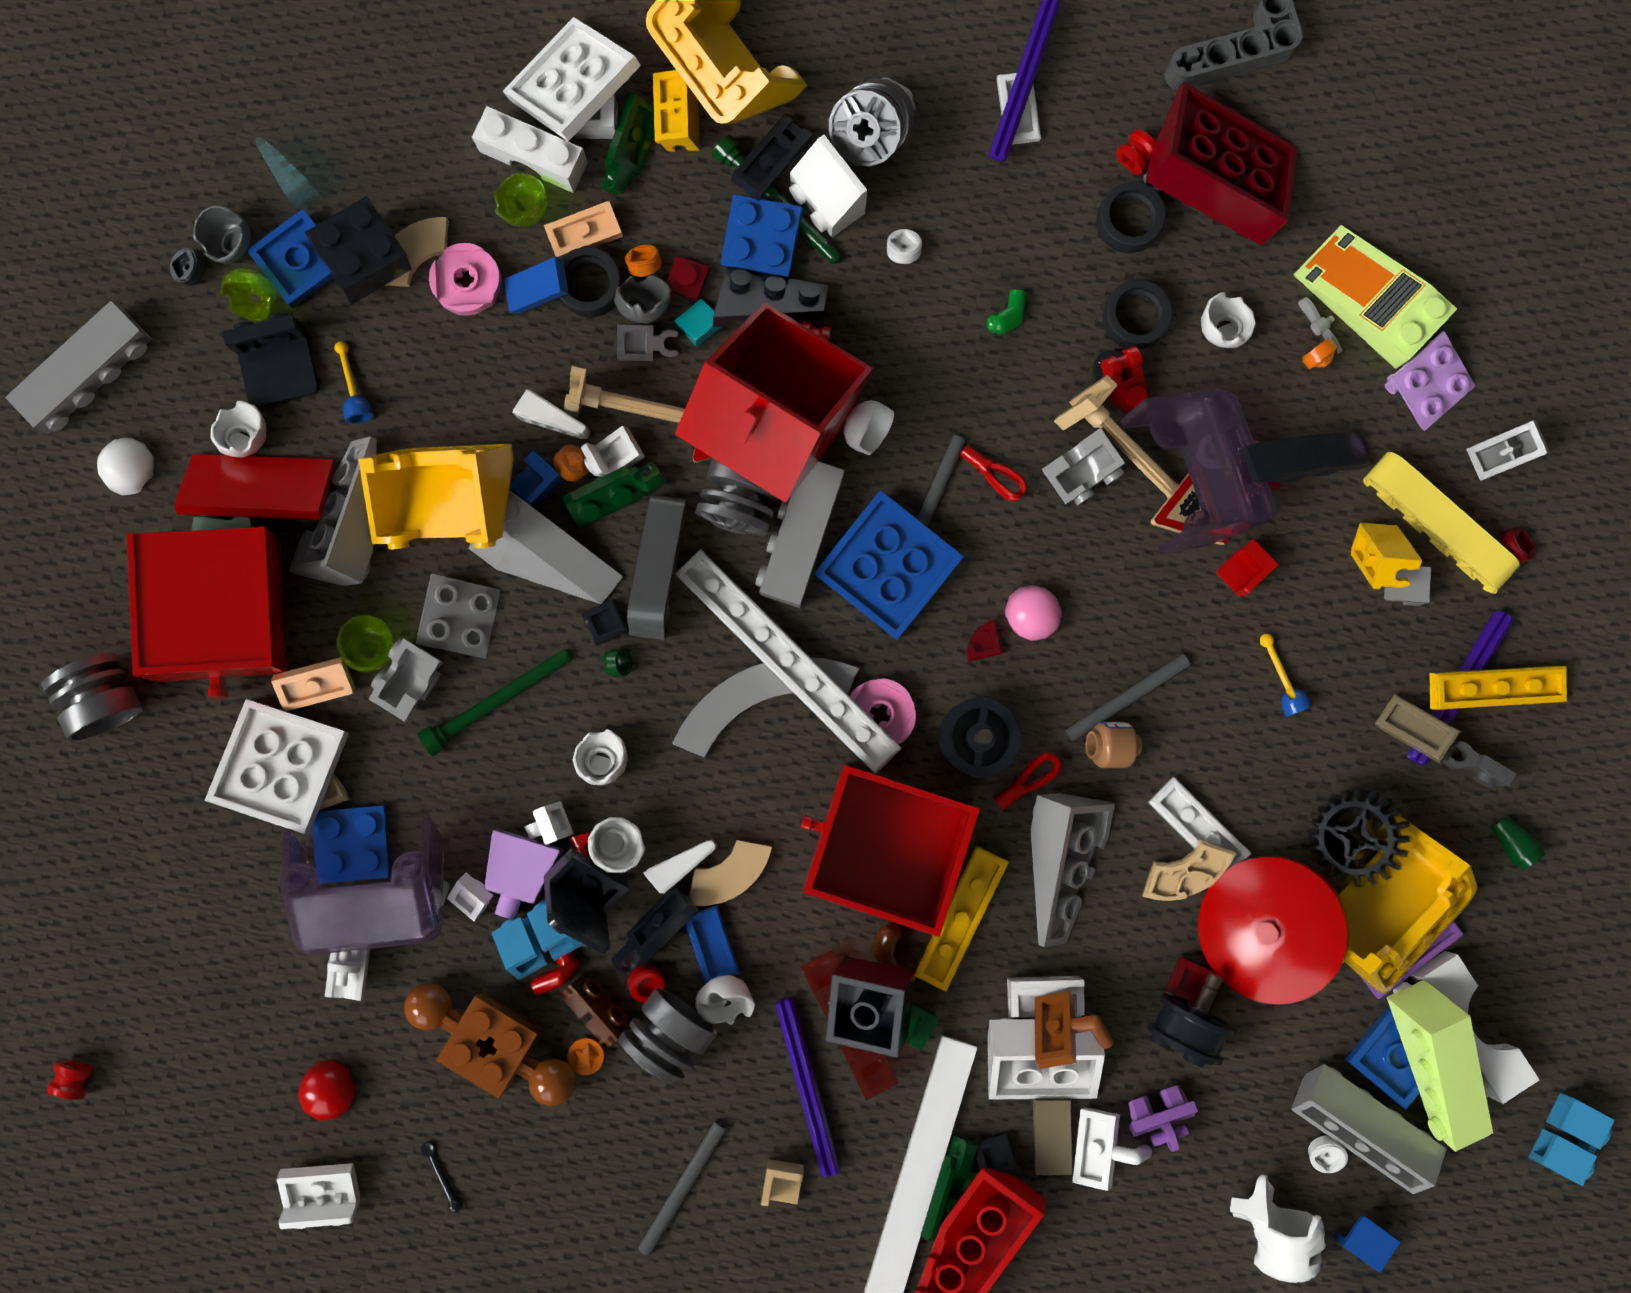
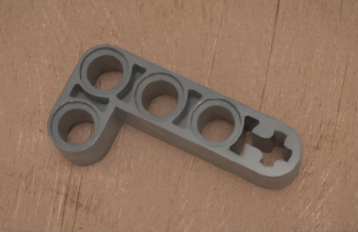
[1164,0,1303,90]
[627,494,687,641]

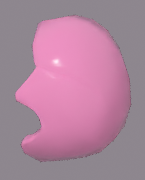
[1005,585,1062,641]

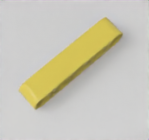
[1363,452,1520,594]

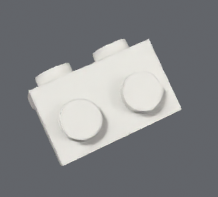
[277,1163,360,1229]

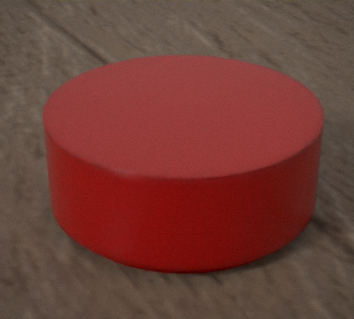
[628,964,666,1003]

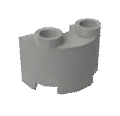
[1042,428,1125,506]
[369,638,443,722]

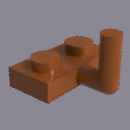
[1035,991,1114,1069]

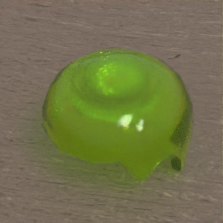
[494,173,548,227]
[220,268,276,322]
[337,614,394,673]

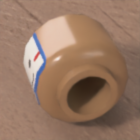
[1085,722,1142,768]

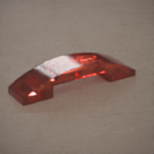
[800,950,899,1100]

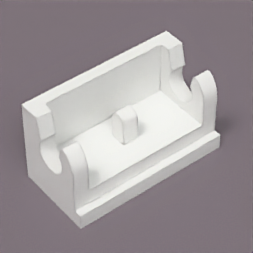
[1007,976,1084,1019]

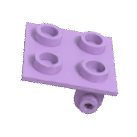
[1385,331,1475,431]

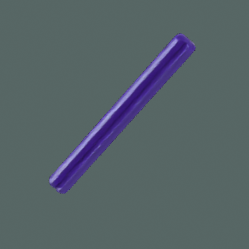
[989,0,1060,162]
[1407,611,1513,766]
[776,997,840,1177]

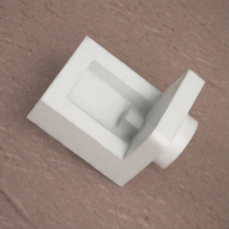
[581,426,645,477]

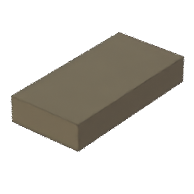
[1375,694,1460,763]
[1033,1099,1072,1175]

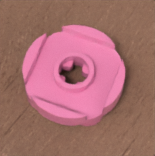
[429,243,502,315]
[849,679,916,744]

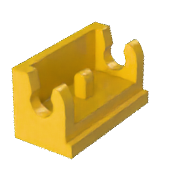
[653,70,700,152]
[1351,522,1422,589]

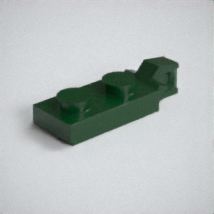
[601,94,655,195]
[562,461,664,529]
[921,1136,978,1241]

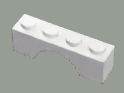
[1410,951,1539,1104]

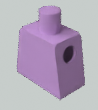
[485,829,564,919]

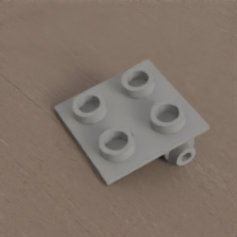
[415,574,501,659]

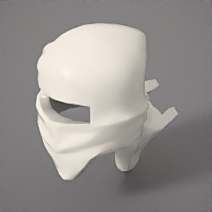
[1230,1175,1326,1283]

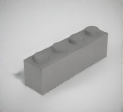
[5,301,152,434]
[755,462,845,608]
[1291,1064,1447,1194]

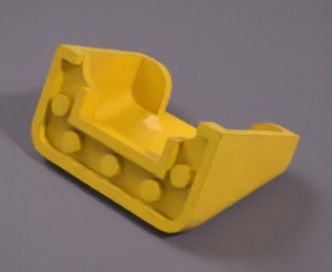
[646,0,807,124]
[358,444,514,550]
[1339,816,1477,994]

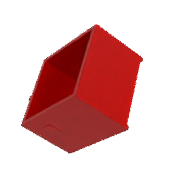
[675,302,873,503]
[126,526,288,699]
[800,765,980,937]

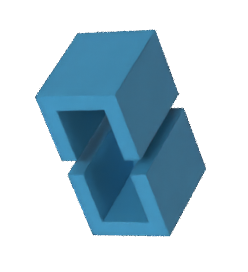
[491,900,583,980]
[1528,1093,1615,1186]

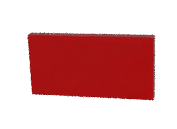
[174,454,335,520]

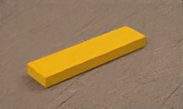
[1429,666,1567,710]
[915,846,1009,992]

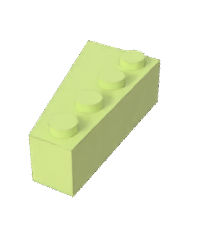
[1387,979,1493,1152]

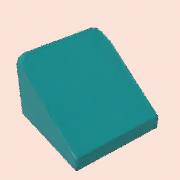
[674,299,723,347]

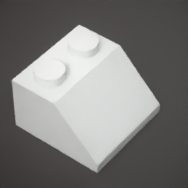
[789,134,867,238]

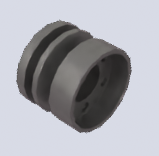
[829,78,914,167]
[695,458,778,536]
[41,653,143,742]
[618,987,717,1086]

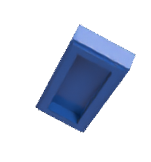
[504,257,569,314]
[686,905,740,984]

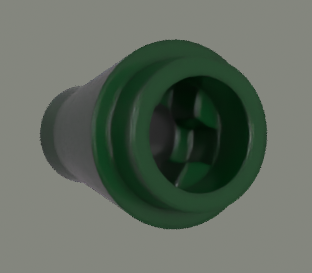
[1490,815,1546,870]

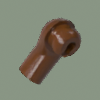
[872,923,902,968]

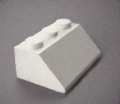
[988,1017,1105,1100]

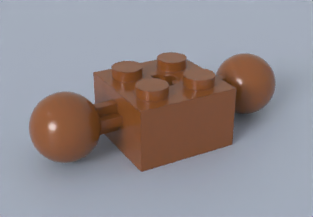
[404,983,576,1106]

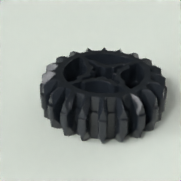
[1309,788,1412,887]

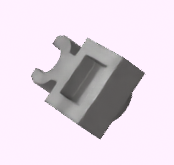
[617,323,678,361]

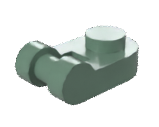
[191,515,261,531]

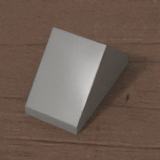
[1466,420,1550,481]

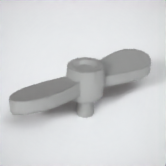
[1298,297,1342,355]

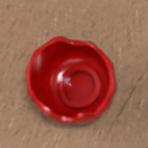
[298,1060,356,1121]

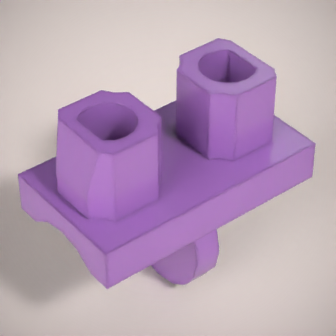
[1128,1085,1198,1152]

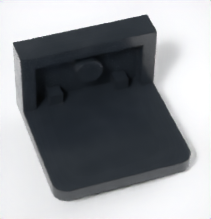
[222,313,319,408]
[544,848,629,954]

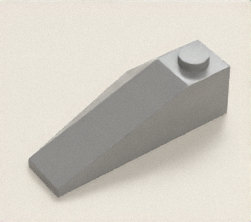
[289,436,377,586]
[468,490,623,604]
[1031,793,1115,947]

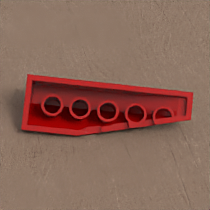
[915,1167,1047,1293]

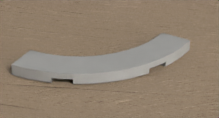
[672,657,859,758]

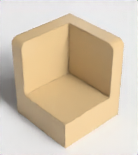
[761,1159,804,1206]

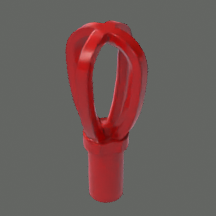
[960,444,1027,501]
[994,752,1062,811]

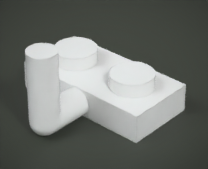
[1072,1107,1152,1191]

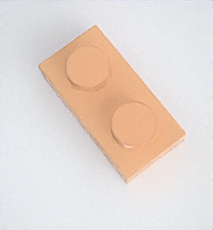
[544,201,623,259]
[271,657,355,712]

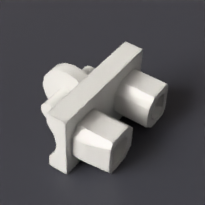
[324,930,372,1001]

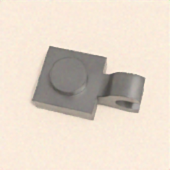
[1443,741,1516,788]

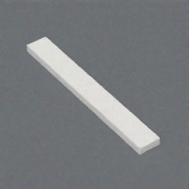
[675,549,901,774]
[864,1035,977,1293]

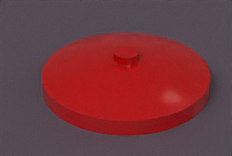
[1198,856,1350,1004]

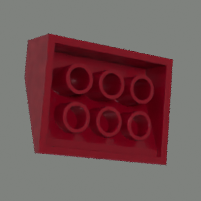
[1146,82,1298,246]

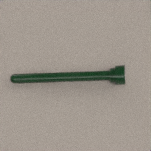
[712,134,841,264]
[417,649,572,757]

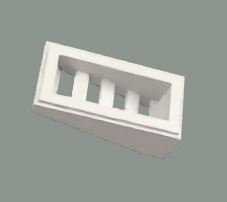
[512,389,591,439]
[643,840,718,894]

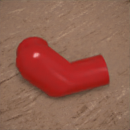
[531,951,579,995]

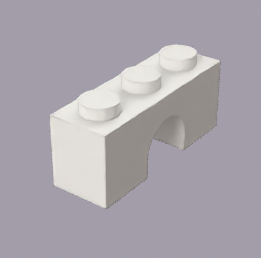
[472,106,588,193]

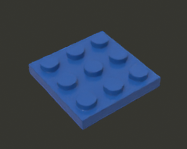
[814,490,964,640]

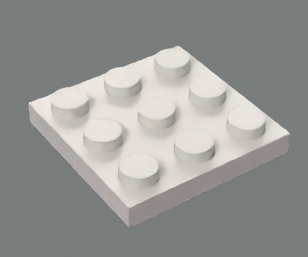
[503,17,641,141]
[204,699,349,835]

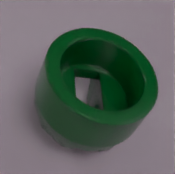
[601,648,632,677]

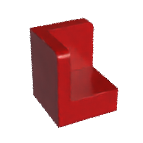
[1216,539,1278,598]

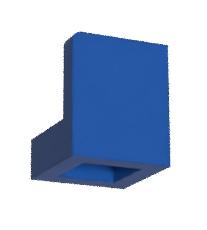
[510,450,564,509]
[1333,1215,1401,1273]

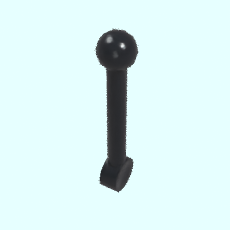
[420,1141,462,1213]

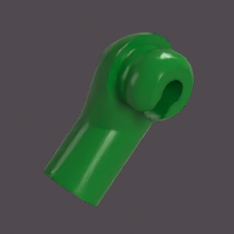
[986,290,1027,335]

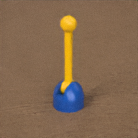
[334,341,374,424]
[1260,633,1313,717]

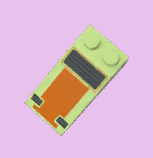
[1294,225,1457,369]

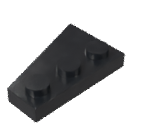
[713,267,829,327]

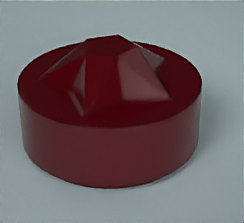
[1502,527,1536,564]

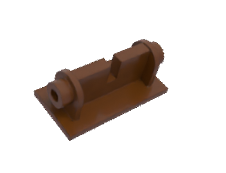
[561,972,630,1047]

